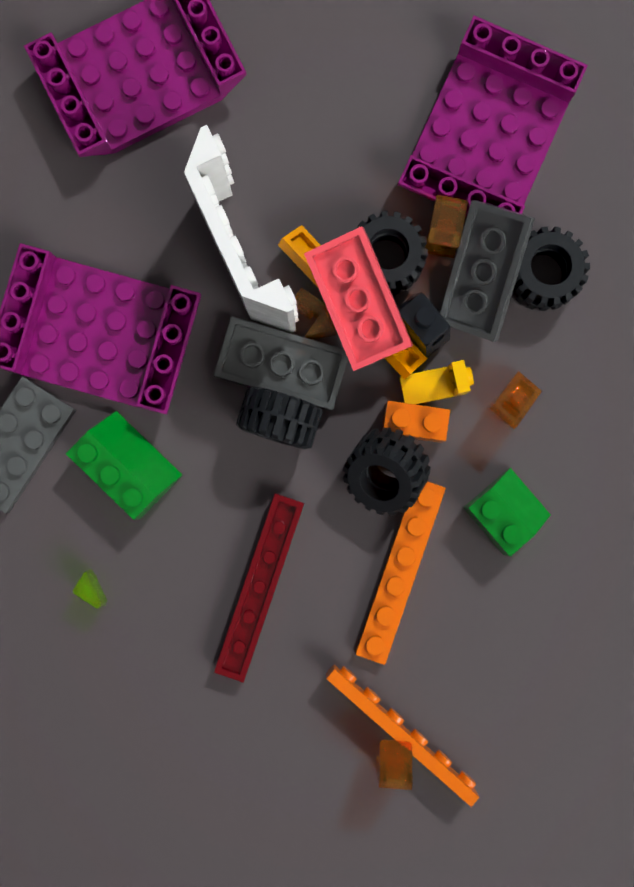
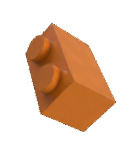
[381,401,450,443]

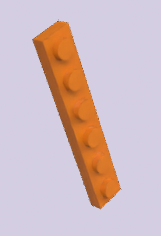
[355,481,446,665]
[326,664,480,807]

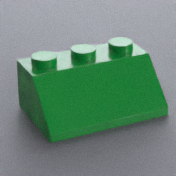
[66,411,183,520]

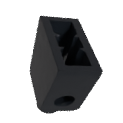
[398,292,451,358]

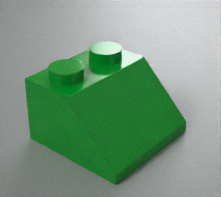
[463,468,551,557]

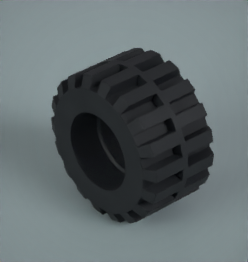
[357,211,428,296]
[512,226,590,311]
[236,387,323,449]
[343,428,431,516]

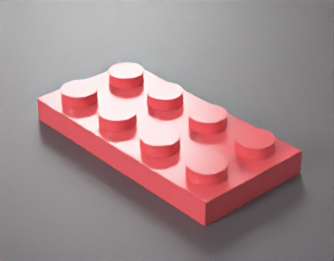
[304,226,413,371]

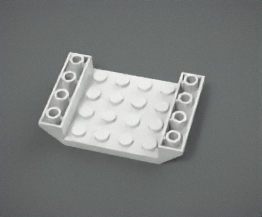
[184,125,299,334]

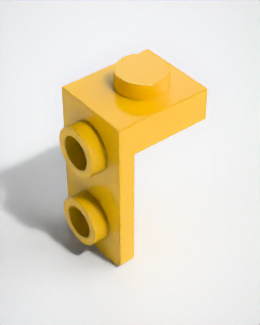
[399,360,474,405]

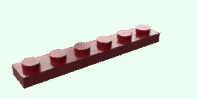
[214,493,305,683]

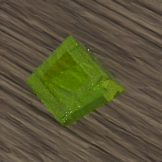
[73,569,108,609]

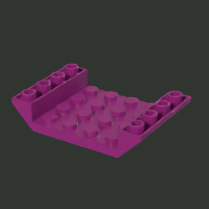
[24,0,247,157]
[398,16,588,216]
[0,243,202,415]

